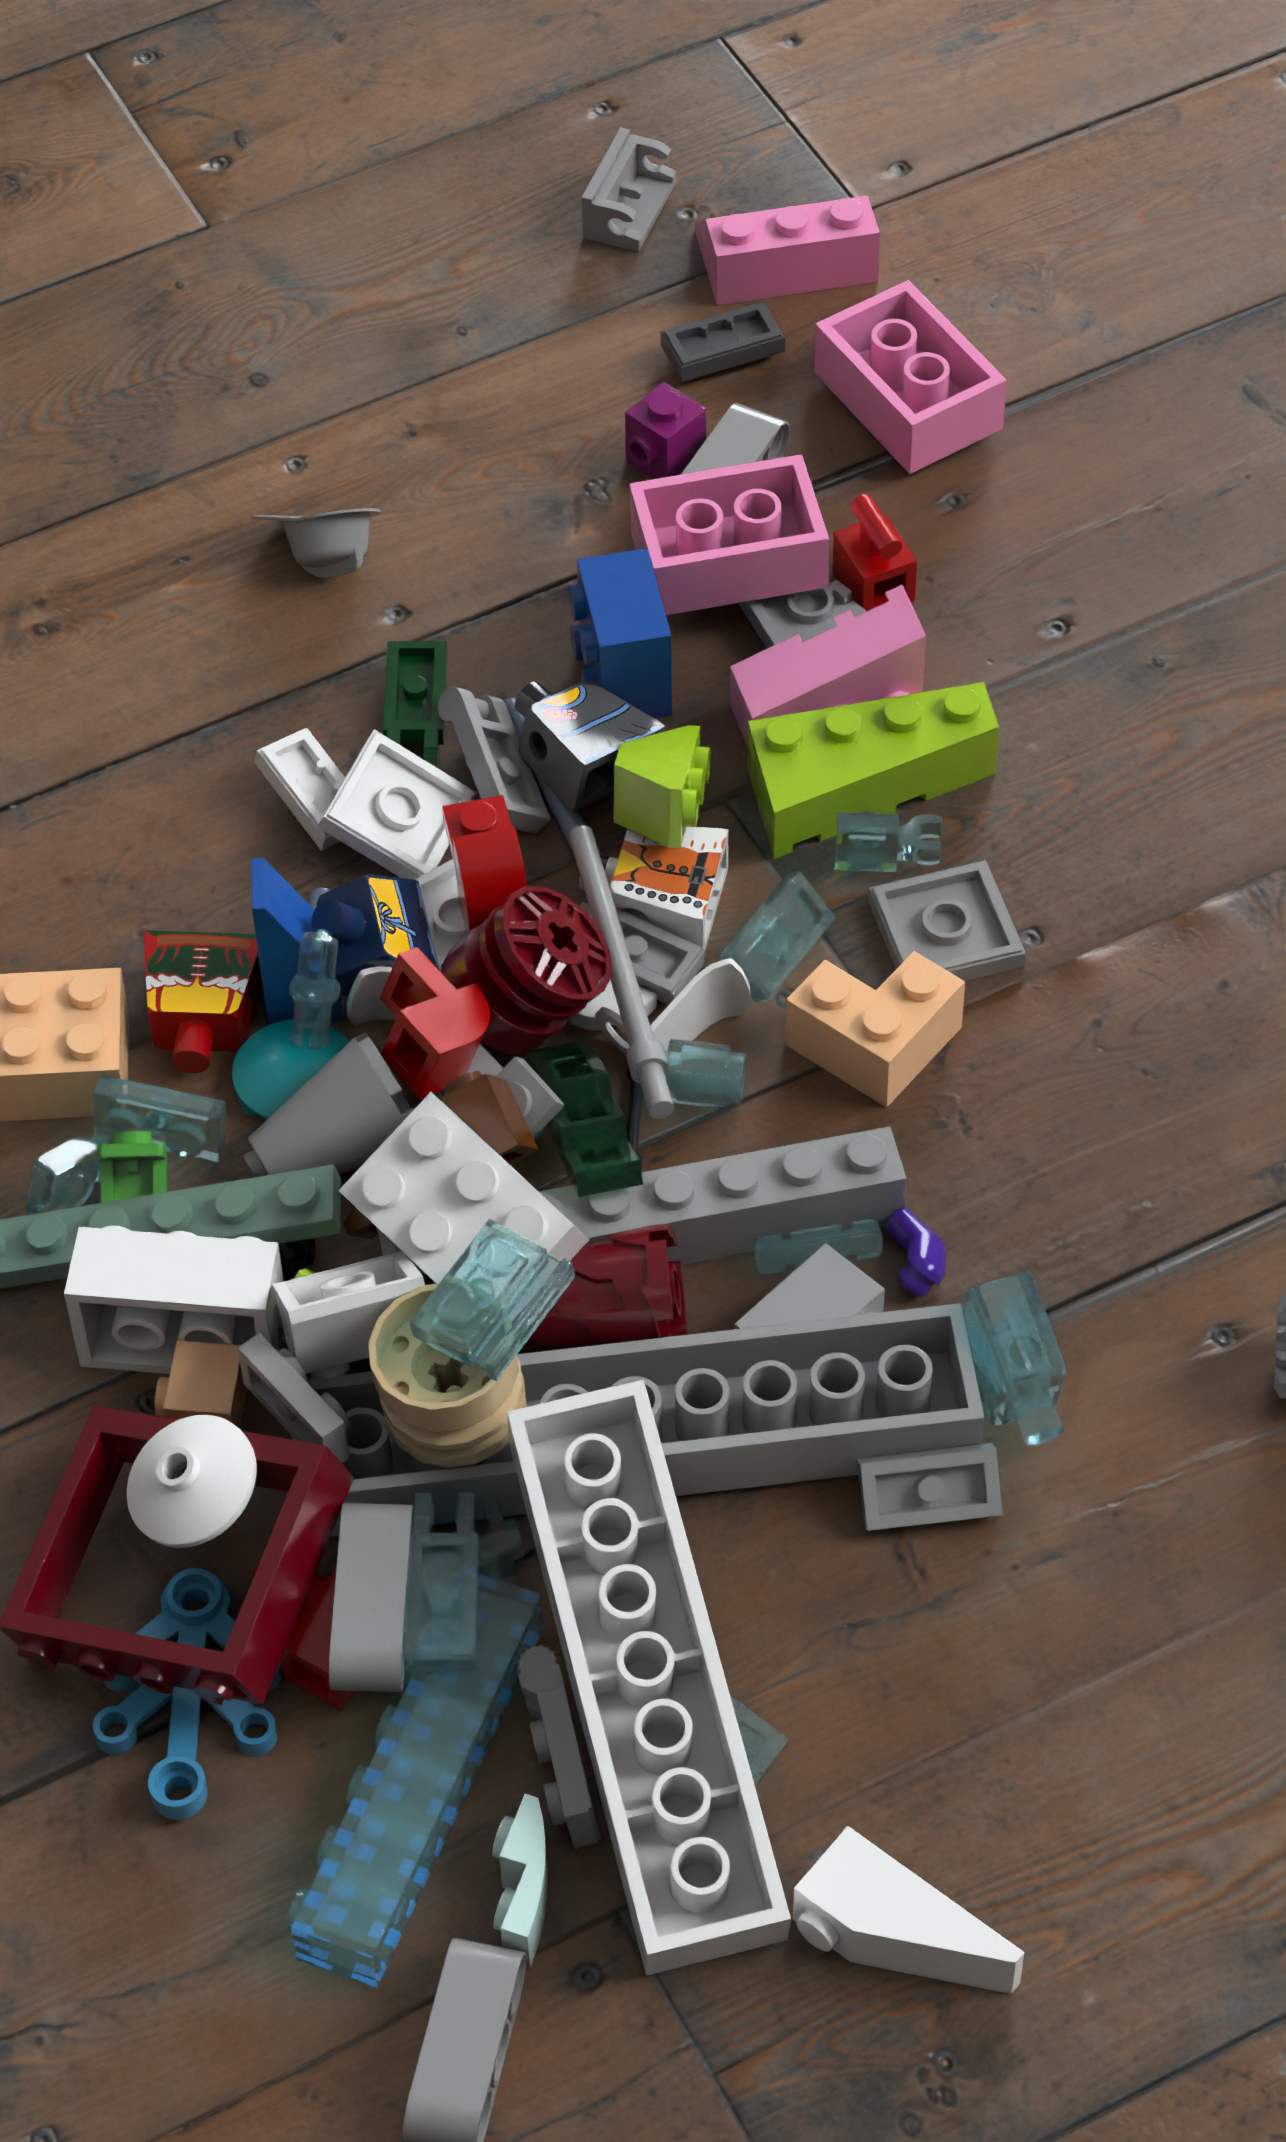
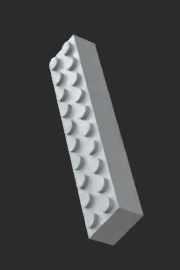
[292,1303,984,1537]

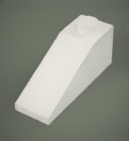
[793,1826,1024,1994]

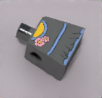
[515,681,665,812]

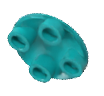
[232,1019,350,1119]

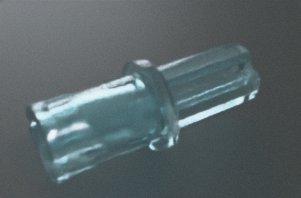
[289,929,340,1050]

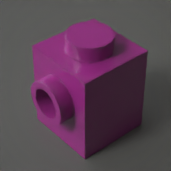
[625,382,706,479]

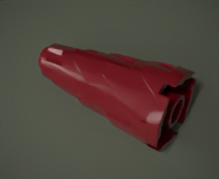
[512,1224,688,1353]

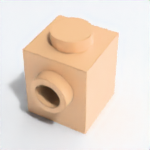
[155,1340,248,1429]

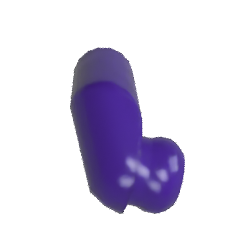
[885,1207,946,1297]

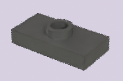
[660,301,785,382]

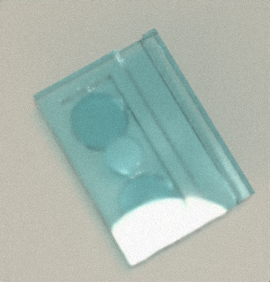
[410,1219,575,1382]

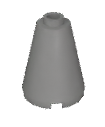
[243,1032,413,1176]

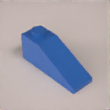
[251,858,351,1025]

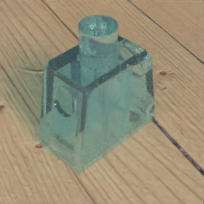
[962,1270,1067,1445]

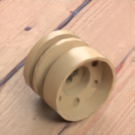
[368,1282,527,1468]

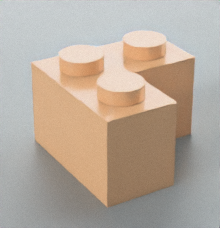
[785,951,965,1108]

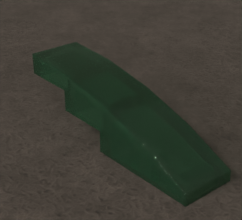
[526,1040,643,1197]

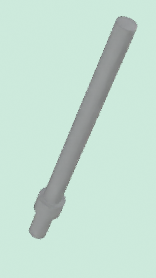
[569,825,674,1119]

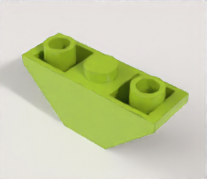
[614,725,711,848]

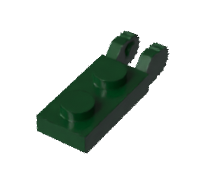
[383,641,448,769]

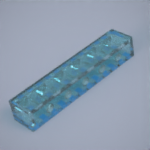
[287,1568,544,1989]

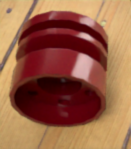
[441,886,611,1055]

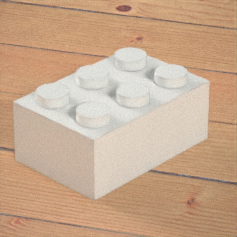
[338,1092,590,1324]
[64,1226,285,1374]

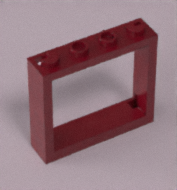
[0,1405,354,1706]

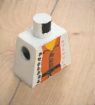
[579,827,728,950]

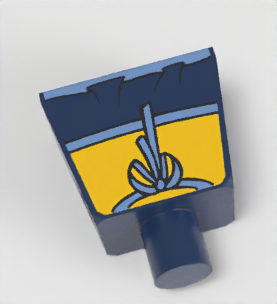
[312,874,440,988]

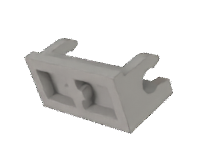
[581,127,677,252]

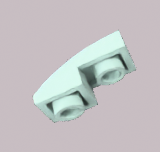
[492,1794,548,1968]

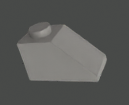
[734,1243,885,1329]

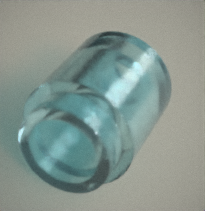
[665,1038,747,1109]

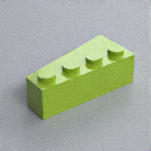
[747,682,999,860]

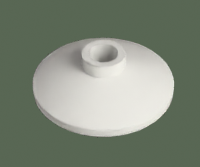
[127,1415,257,1548]

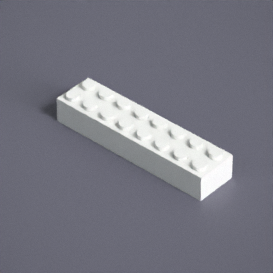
[507,1379,791,1976]

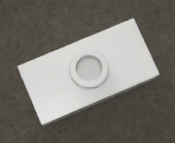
[254,728,345,851]

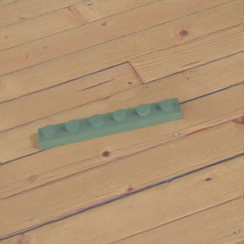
[0,1164,341,1289]

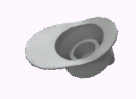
[252,508,382,578]

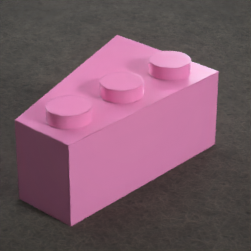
[730,585,926,745]

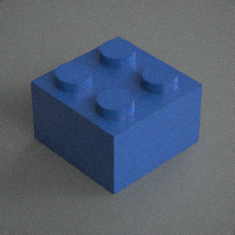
[568,548,672,718]

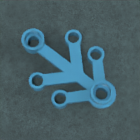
[92,1568,282,1820]

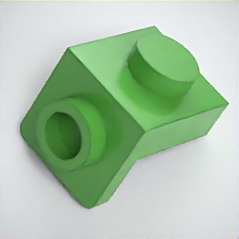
[97,1131,168,1203]

